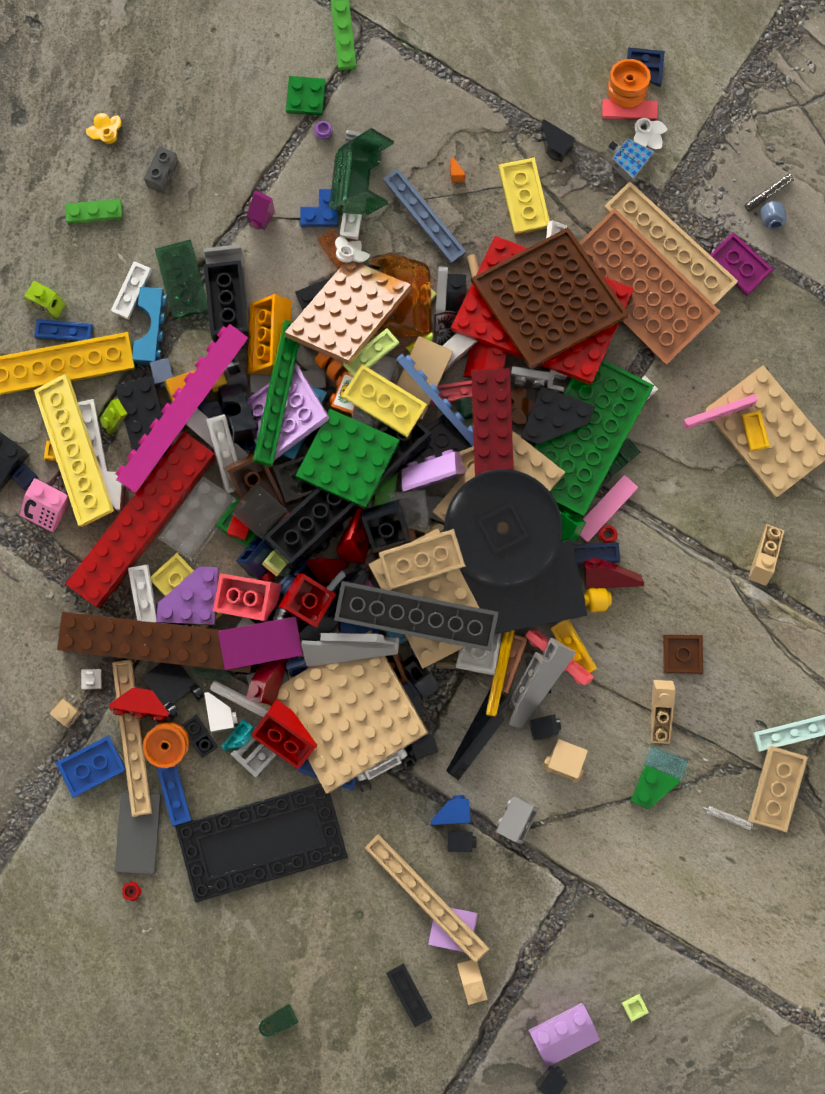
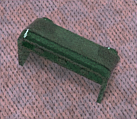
[330,128,394,215]

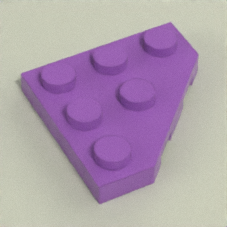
[156,567,219,626]

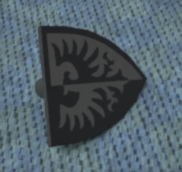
[429,311,458,346]

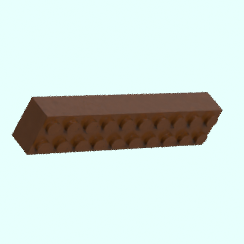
[57,612,254,673]

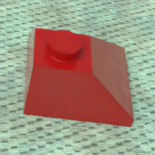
[336,509,370,563]

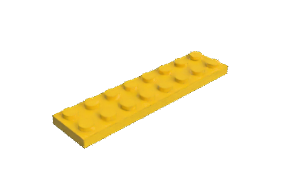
[0,332,135,395]

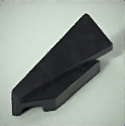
[298,564,369,641]
[447,689,510,781]

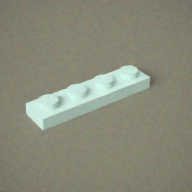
[753,715,825,752]

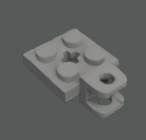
[510,366,566,394]

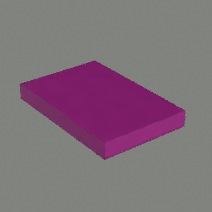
[710,232,774,296]

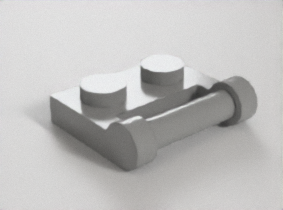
[231,727,277,778]

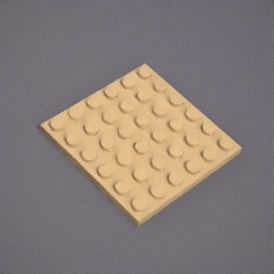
[277,631,428,794]

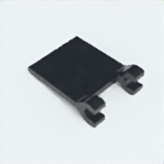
[141,663,204,719]

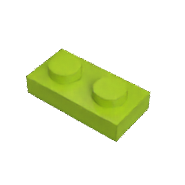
[100,398,127,434]

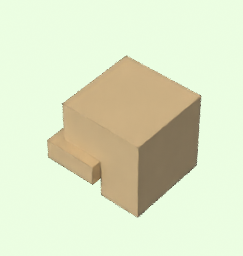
[541,739,588,783]

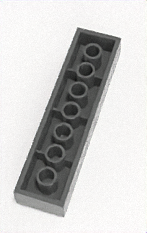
[334,581,499,651]

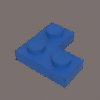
[300,189,338,227]

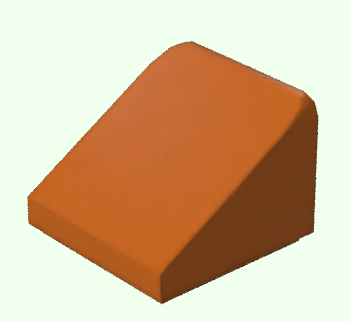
[450,158,466,182]

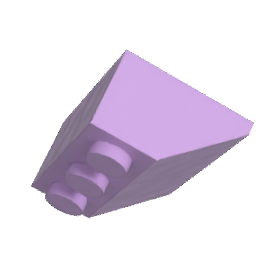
[402,449,466,492]
[528,1003,600,1068]

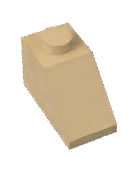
[457,960,488,1005]

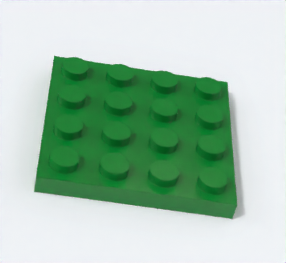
[296,409,400,509]

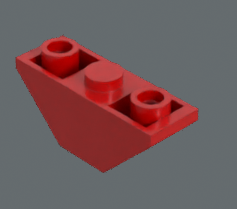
[109,688,169,722]

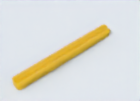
[486,630,515,716]

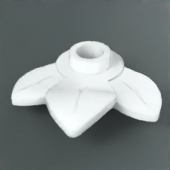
[634,118,667,149]
[335,236,370,263]

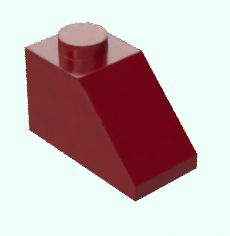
[306,558,347,585]

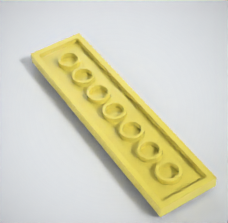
[34,374,114,527]

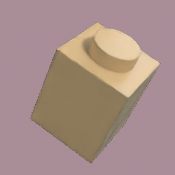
[50,699,81,728]

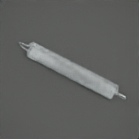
[703,806,757,830]

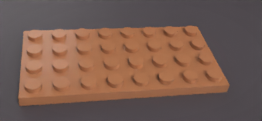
[579,208,721,366]

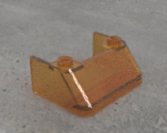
[369,252,432,338]

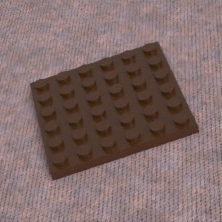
[471,227,628,370]

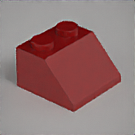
[463,341,507,379]
[278,573,336,628]

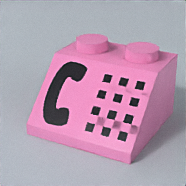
[20,478,71,533]

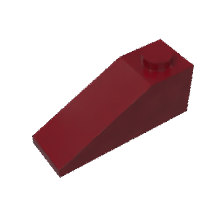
[584,558,644,589]
[246,658,288,706]

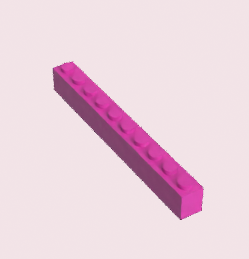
[115,324,248,494]

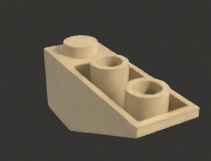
[748,524,785,586]
[650,680,676,744]

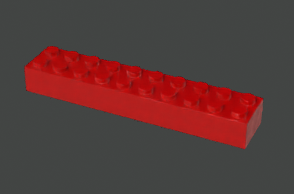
[65,431,216,609]

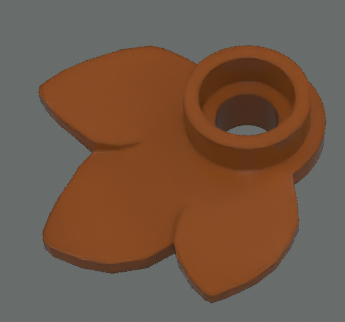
[511,387,534,425]

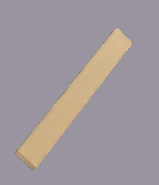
[112,659,153,817]
[365,834,490,964]

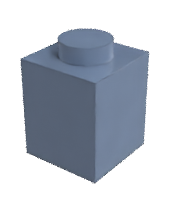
[150,358,174,389]

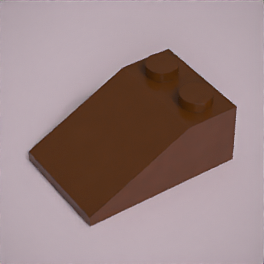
[223,452,286,522]

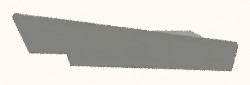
[301,633,399,667]
[508,638,576,728]

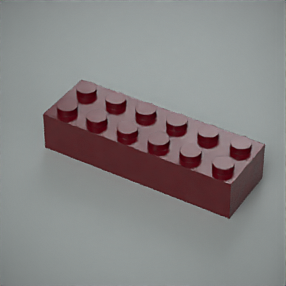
[471,368,514,476]

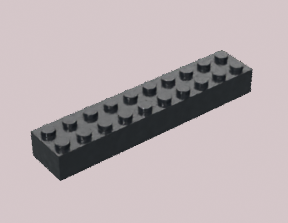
[264,421,431,570]

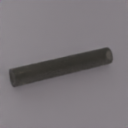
[744,173,794,212]

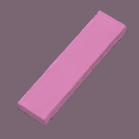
[682,394,758,430]
[579,475,638,543]

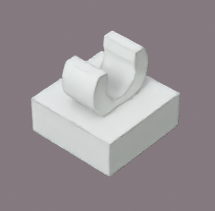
[81,669,102,690]

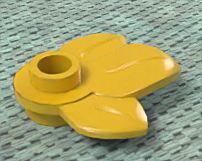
[86,113,122,144]

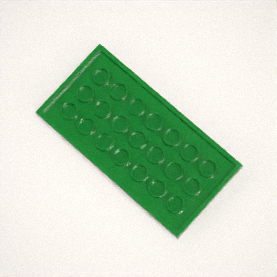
[534,360,654,517]

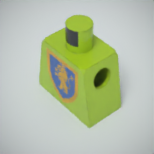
[24,281,66,320]

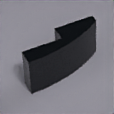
[181,714,218,758]

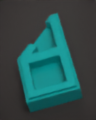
[220,719,255,751]

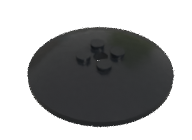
[444,469,562,587]

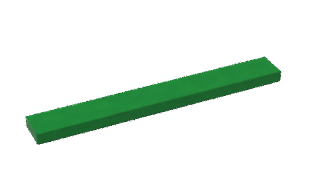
[253,320,299,467]

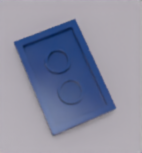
[56,735,126,798]

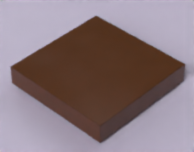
[663,635,703,674]

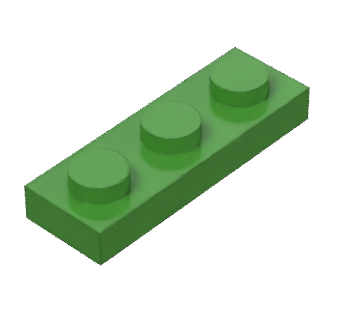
[65,199,123,224]

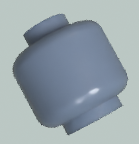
[760,201,787,230]

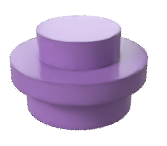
[314,121,333,139]

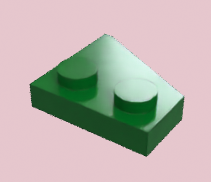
[630,765,680,809]

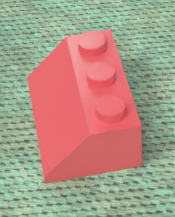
[213,573,281,621]

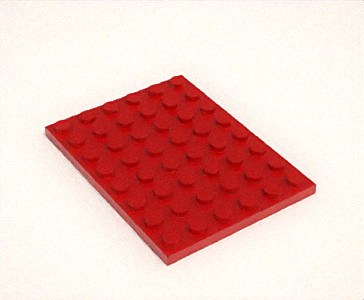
[451,236,634,385]

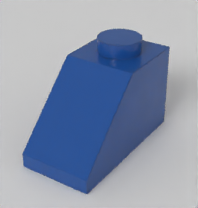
[430,795,470,825]

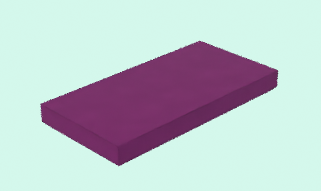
[218,617,303,670]

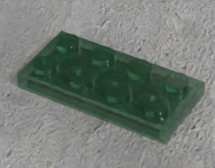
[155,239,208,320]

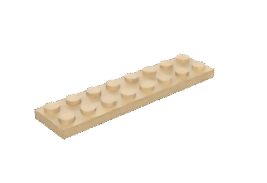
[604,181,738,305]

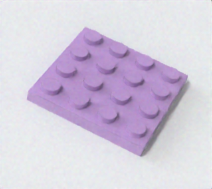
[247,363,330,460]

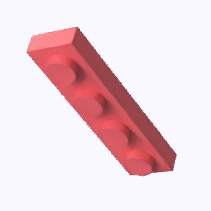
[525,628,594,686]

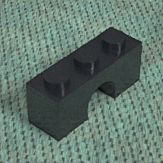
[217,384,259,444]
[408,696,439,761]

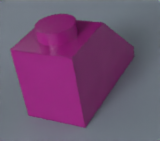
[247,190,275,230]

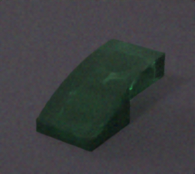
[608,438,641,477]

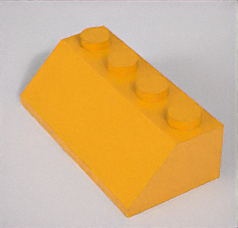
[247,294,292,375]

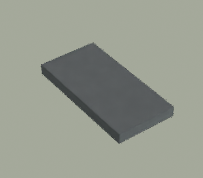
[115,792,161,874]

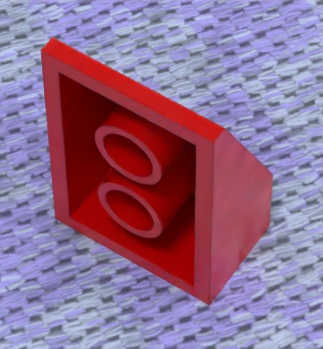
[250,699,317,770]

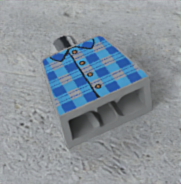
[607,139,654,184]

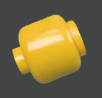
[583,588,612,612]

